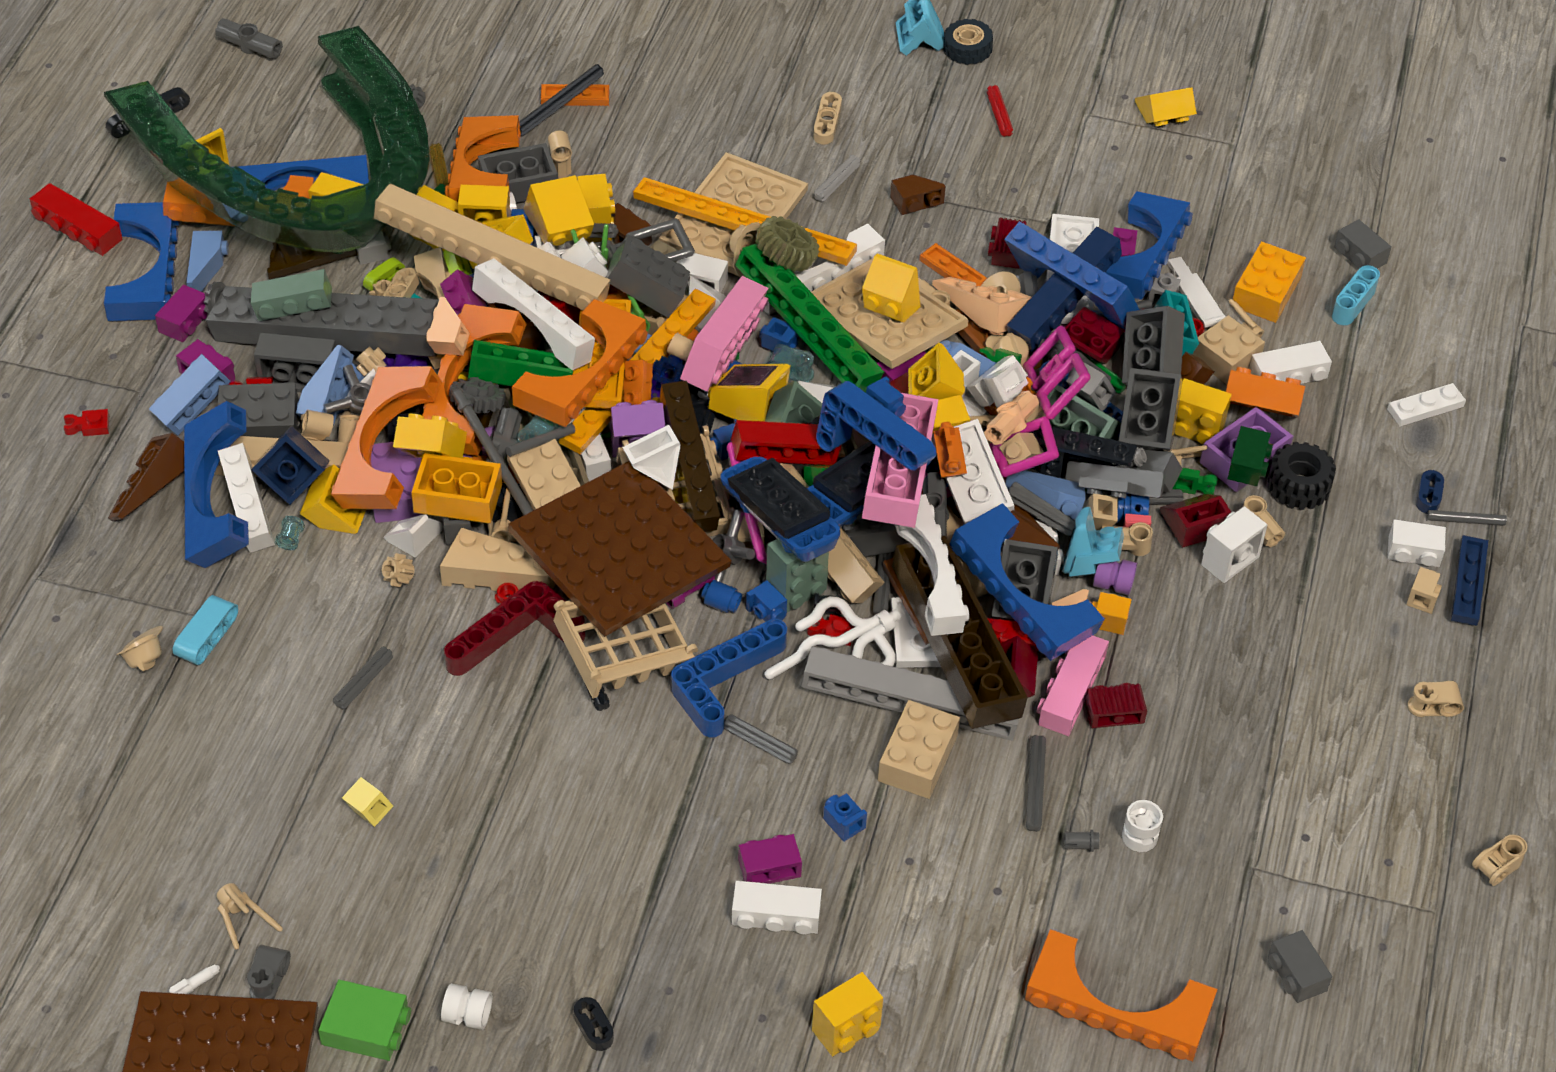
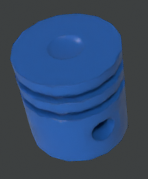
[1116,494,1149,524]

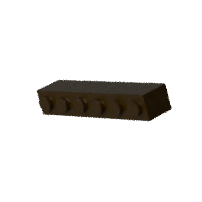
[659,380,720,532]

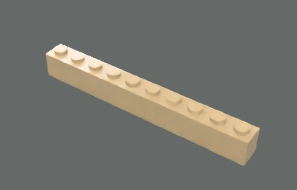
[374,184,610,310]

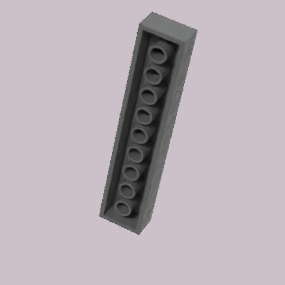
[206,286,439,357]

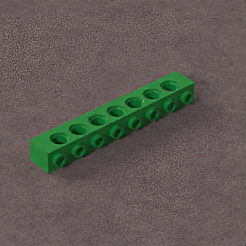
[735,244,884,393]

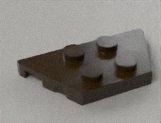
[267,223,357,280]

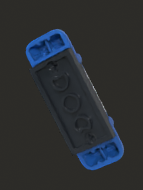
[807,441,932,527]
[721,457,840,562]

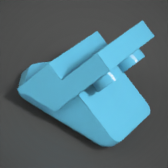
[895,0,944,56]
[1061,507,1124,577]

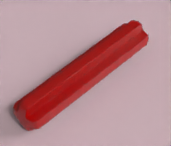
[987,85,1013,137]

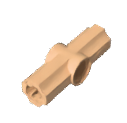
[984,391,1039,445]

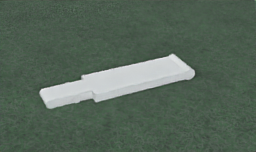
[1167,257,1226,328]

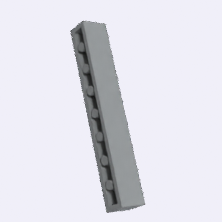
[802,646,1019,741]

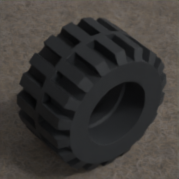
[1267,442,1336,510]

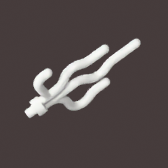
[764,596,901,679]

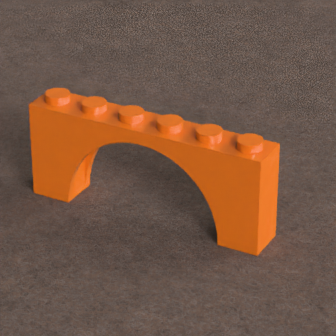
[445,115,521,202]
[163,164,314,231]
[512,299,648,427]
[422,304,527,456]
[331,366,442,509]
[1025,929,1218,1062]

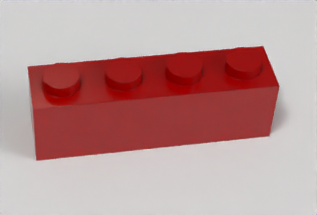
[29,183,123,256]
[731,420,841,465]

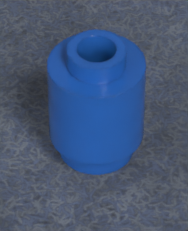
[701,580,743,613]

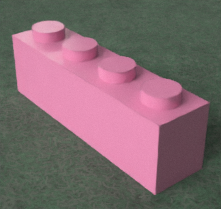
[1036,636,1109,736]

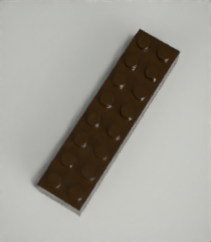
[892,536,1028,729]

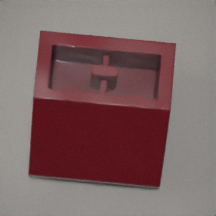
[1065,306,1125,364]
[1160,494,1231,548]

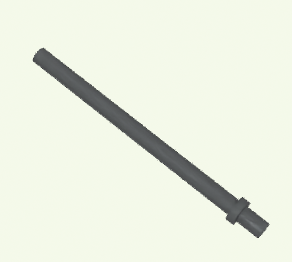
[452,389,533,515]

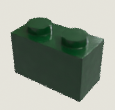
[1227,426,1273,486]

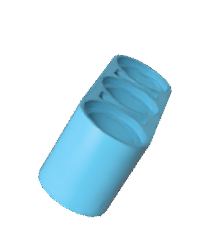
[1332,265,1380,325]
[173,595,238,665]

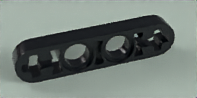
[105,87,190,138]

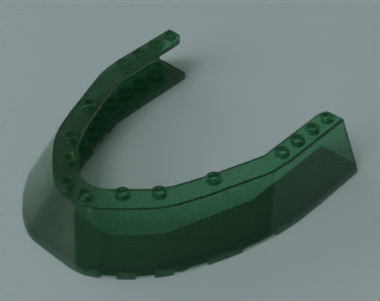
[104,26,430,254]

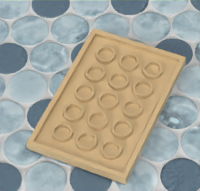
[659,152,808,276]
[811,258,968,369]

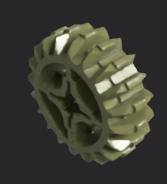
[755,216,820,272]

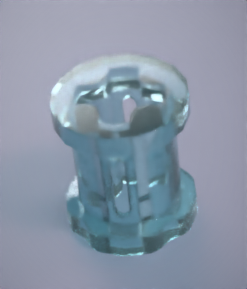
[275,516,305,550]

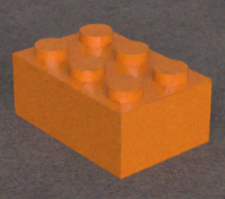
[1226,367,1305,418]

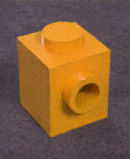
[1092,592,1132,635]

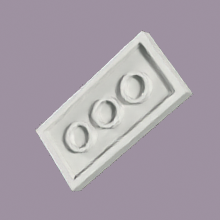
[931,419,1014,524]

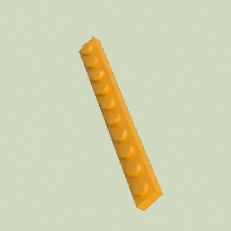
[633,177,857,266]
[559,288,716,455]

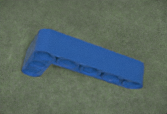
[816,381,936,470]
[671,619,787,738]

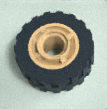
[944,19,993,65]

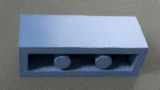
[149,354,231,436]

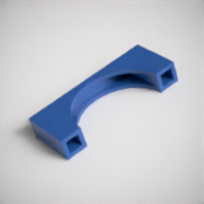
[225,155,372,211]
[1106,191,1193,300]
[104,202,180,321]
[1004,221,1140,331]
[184,401,249,568]
[949,503,1105,661]

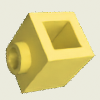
[342,777,393,827]

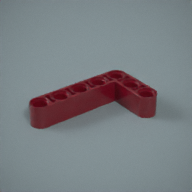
[444,581,586,676]

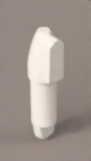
[169,965,220,994]

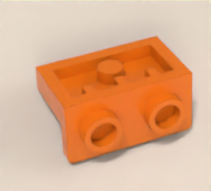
[623,360,653,405]

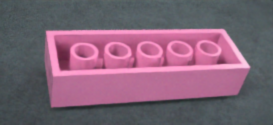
[680,276,769,391]
[862,393,939,528]

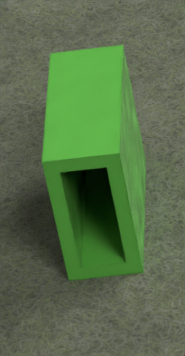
[318,979,411,1061]

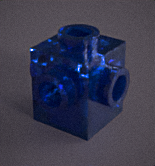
[652,354,685,389]

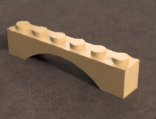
[414,247,451,369]

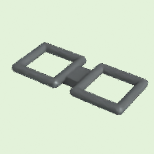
[560,218,695,278]

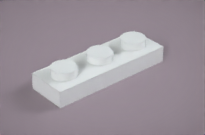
[1387,383,1466,426]

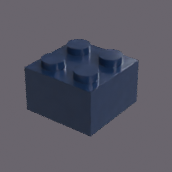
[251,426,330,505]

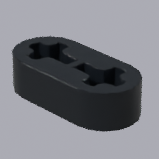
[574,997,614,1051]

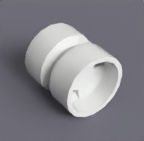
[1122,800,1163,852]
[441,983,493,1030]

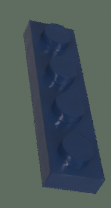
[1451,535,1489,626]

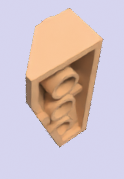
[932,277,1032,335]

